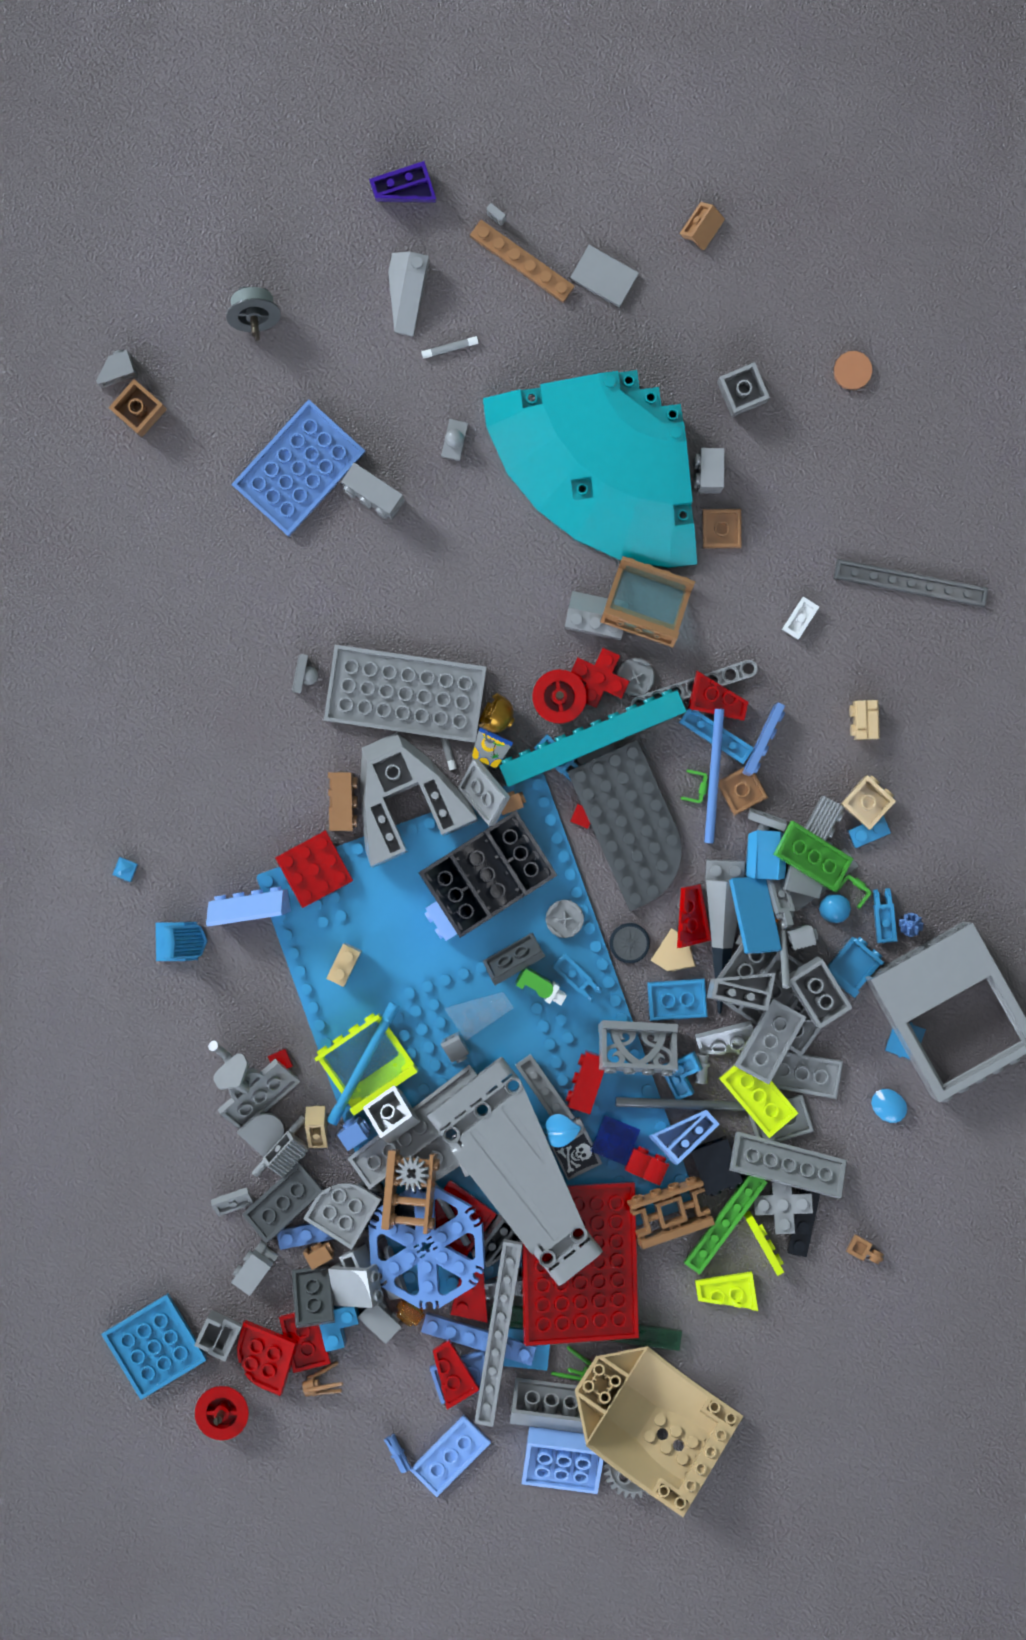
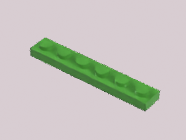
[684,1175,768,1274]

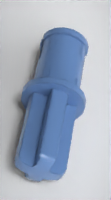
[384,1434,411,1473]

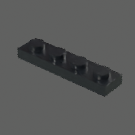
[787,1189,820,1257]

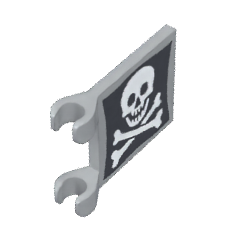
[546,1117,602,1180]

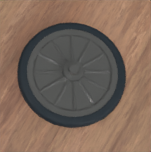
[609,923,650,963]

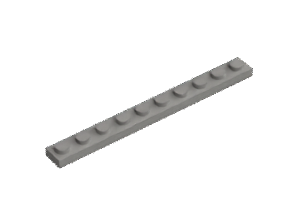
[474,1239,523,1427]

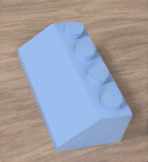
[206,886,291,926]

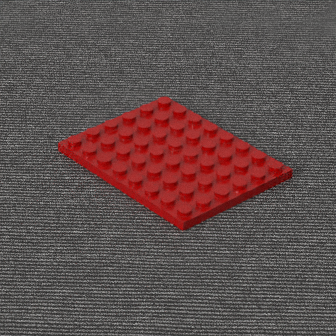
[522,1182,639,1346]

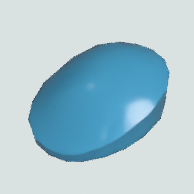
[871,1089,907,1123]

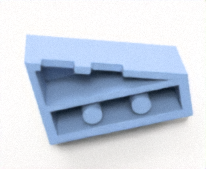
[648,1110,719,1165]

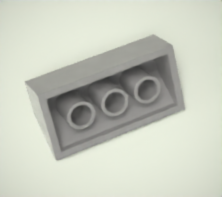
[510,1377,583,1433]

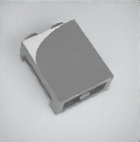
[328,1262,383,1308]

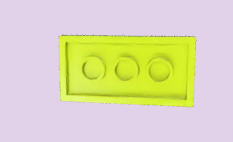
[719,1066,798,1138]

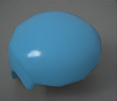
[819,894,851,923]

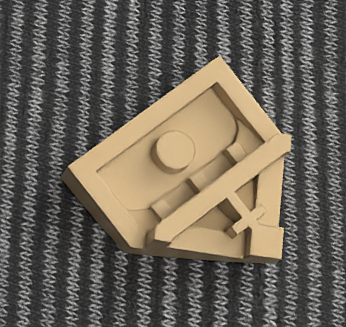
[651,928,696,972]

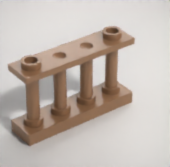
[381,1149,440,1234]

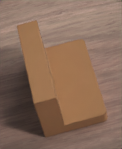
[680,202,725,250]

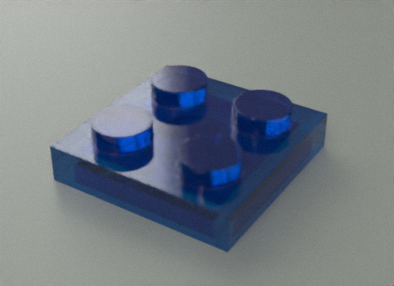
[590,1115,640,1166]

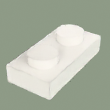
[782,597,819,640]

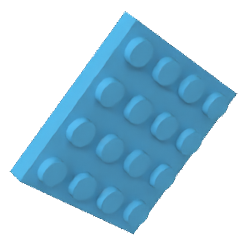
[101,1293,208,1400]

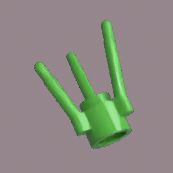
[551,1346,592,1381]

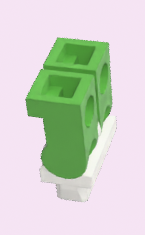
[515,967,567,1005]

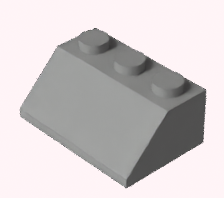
[564,591,628,640]

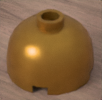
[479,693,515,733]

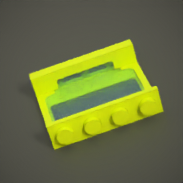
[314,1013,418,1115]

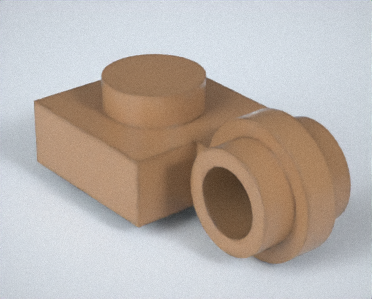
[846,1234,884,1264]

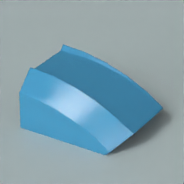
[745,830,786,880]

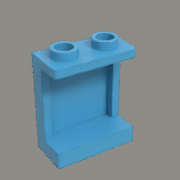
[827,937,884,998]

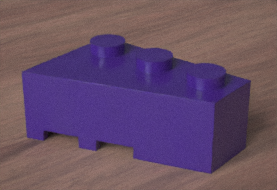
[369,161,436,203]

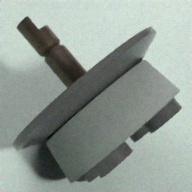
[226,287,281,341]

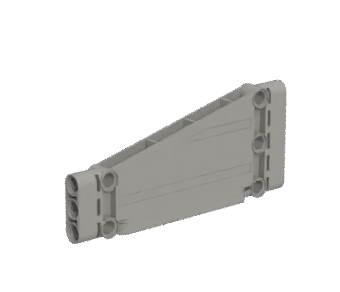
[426,1057,603,1286]

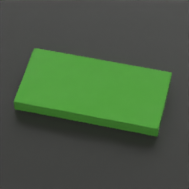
[773,821,853,892]

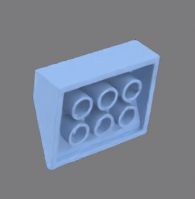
[522,1426,603,1494]

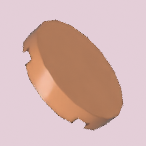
[833,351,872,390]

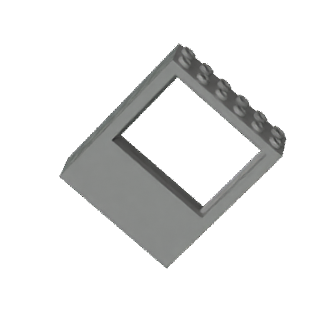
[865,921,1026,1103]

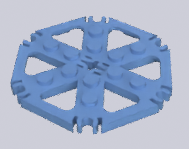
[368,1185,486,1309]

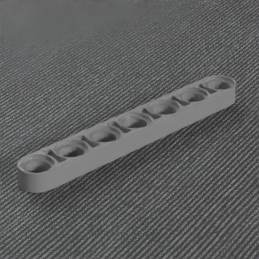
[631,660,757,706]

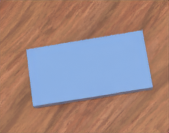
[410,1415,491,1497]

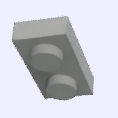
[211,1187,254,1216]

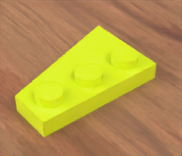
[695,1271,758,1311]

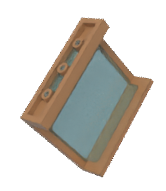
[600,556,695,647]

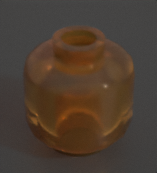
[396,1299,425,1327]

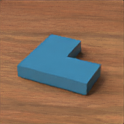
[662,1051,703,1099]

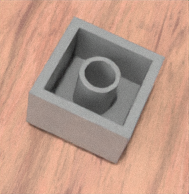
[717,362,770,417]
[694,448,724,494]
[363,1085,420,1144]

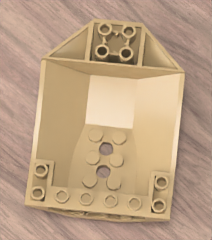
[575,1346,743,1517]

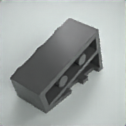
[471,1213,522,1268]

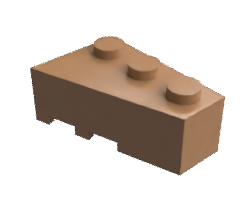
[328,772,358,831]

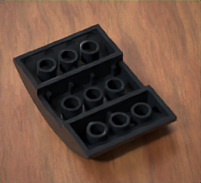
[418,811,558,938]

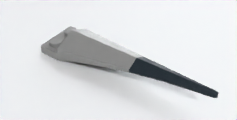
[705,859,745,1014]

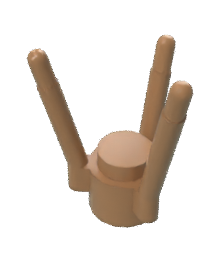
[302,1361,343,1397]

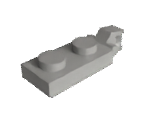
[766,877,795,930]

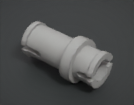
[695,1053,710,1084]

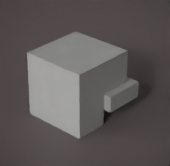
[194,1310,242,1362]

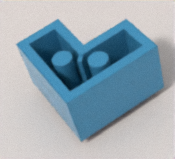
[319,1305,360,1352]

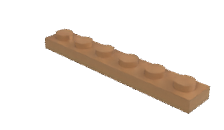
[470,220,575,303]

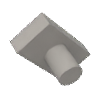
[747,807,787,831]

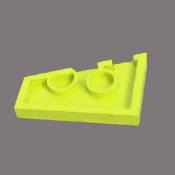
[744,1210,784,1276]

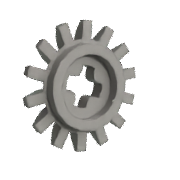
[396,1155,429,1191]

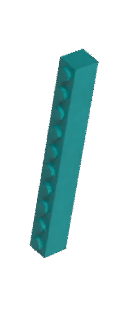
[499,689,686,787]

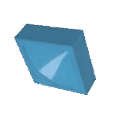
[112,857,138,882]

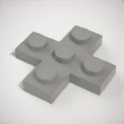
[754,1182,813,1234]

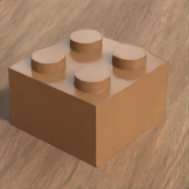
[109,379,167,438]

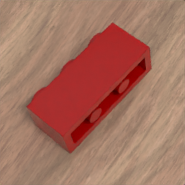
[565,1050,605,1114]

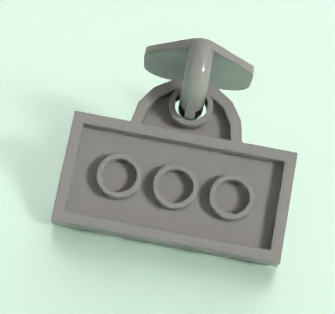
[208,1040,300,1129]

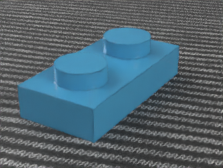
[847,816,891,848]

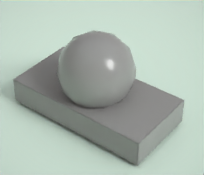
[441,419,468,461]
[292,654,318,694]

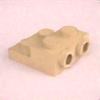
[841,775,896,830]

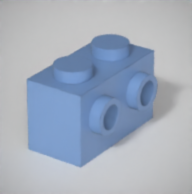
[337,1116,371,1151]

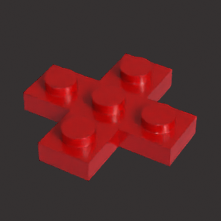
[571,648,630,708]

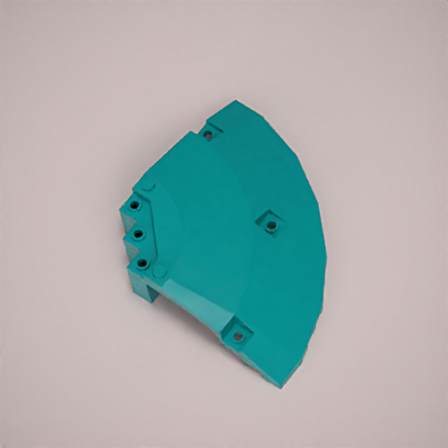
[483,370,697,569]

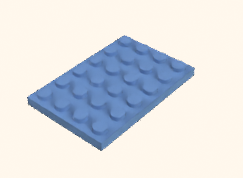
[231,399,366,537]

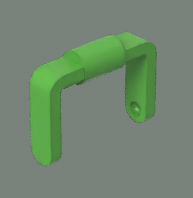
[681,769,708,803]
[837,875,871,909]

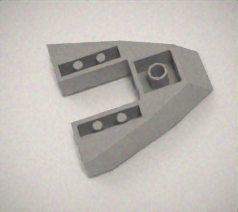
[360,732,478,868]

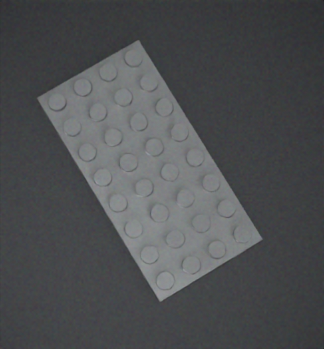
[324,645,487,743]

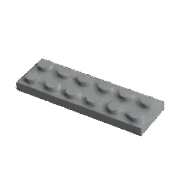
[729,1132,847,1199]

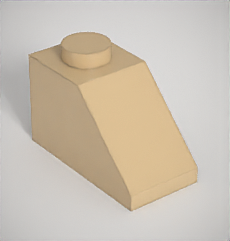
[305,1106,328,1148]

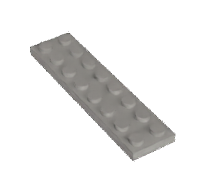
[347,1065,489,1190]

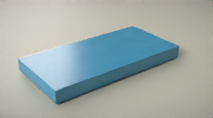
[729,877,782,954]

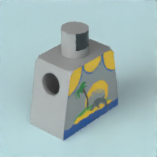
[472,728,513,770]

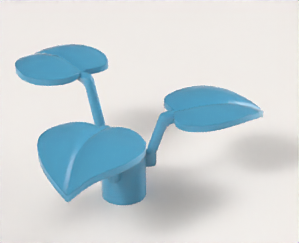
[539,1114,581,1147]

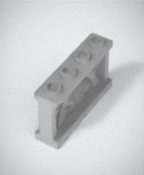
[598,1020,678,1076]

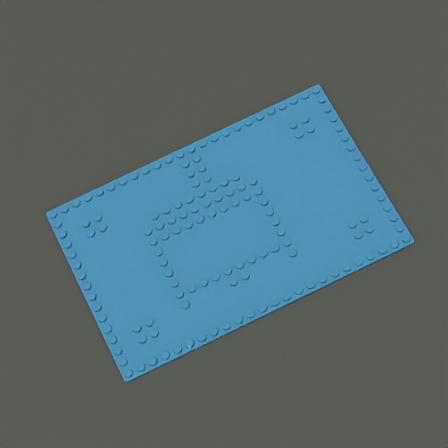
[257,773,691,1306]

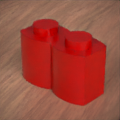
[624,1146,669,1186]

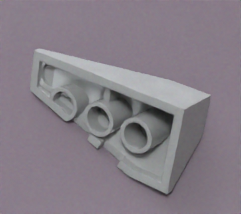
[388,252,430,337]

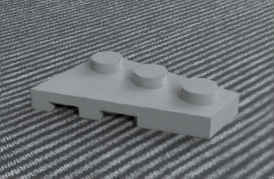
[695,1021,754,1055]

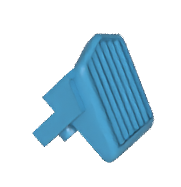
[156,922,208,961]

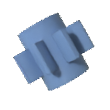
[899,913,924,937]

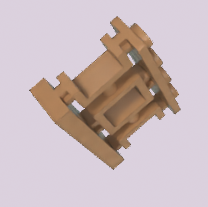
[627,1176,715,1249]

